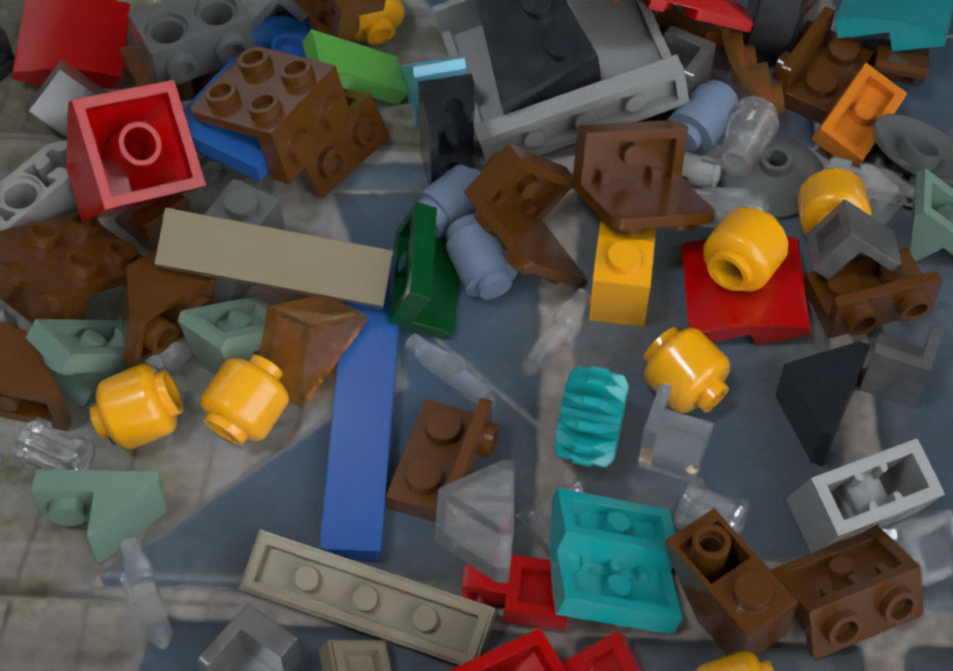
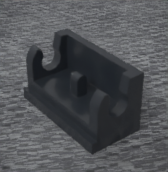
[418,73,475,185]

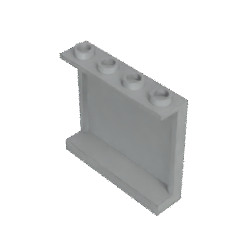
[432,0,689,162]

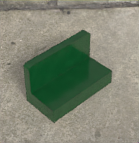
[388,201,458,339]

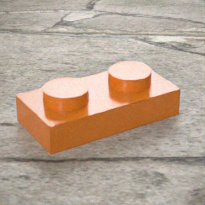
[811,63,907,167]

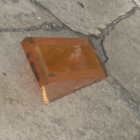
[260,297,369,409]

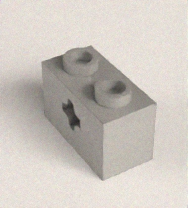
[786,438,945,553]

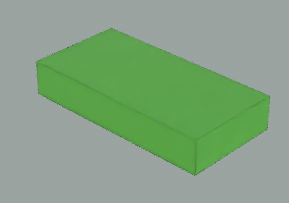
[302,29,408,105]

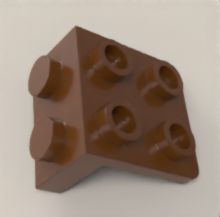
[191,46,352,184]
[572,120,716,235]
[464,143,586,287]
[0,211,143,324]

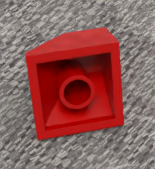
[66,80,206,222]

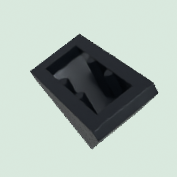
[775,341,871,466]

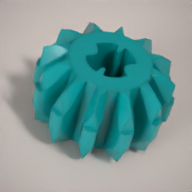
[554,365,629,468]

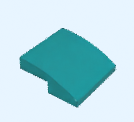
[835,0,953,52]
[550,488,683,635]

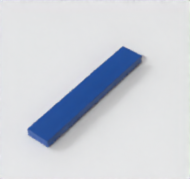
[319,254,400,561]

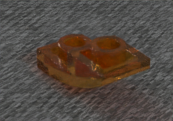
[721,28,786,135]

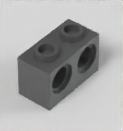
[127,0,255,86]

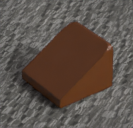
[873,39,929,86]
[115,195,191,252]

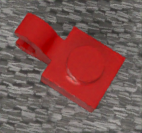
[461,554,568,631]

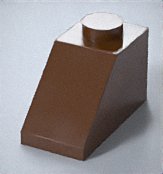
[0,322,71,431]

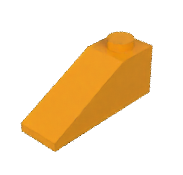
[589,218,656,327]

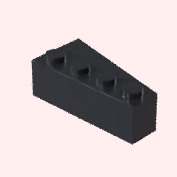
[477,0,602,115]

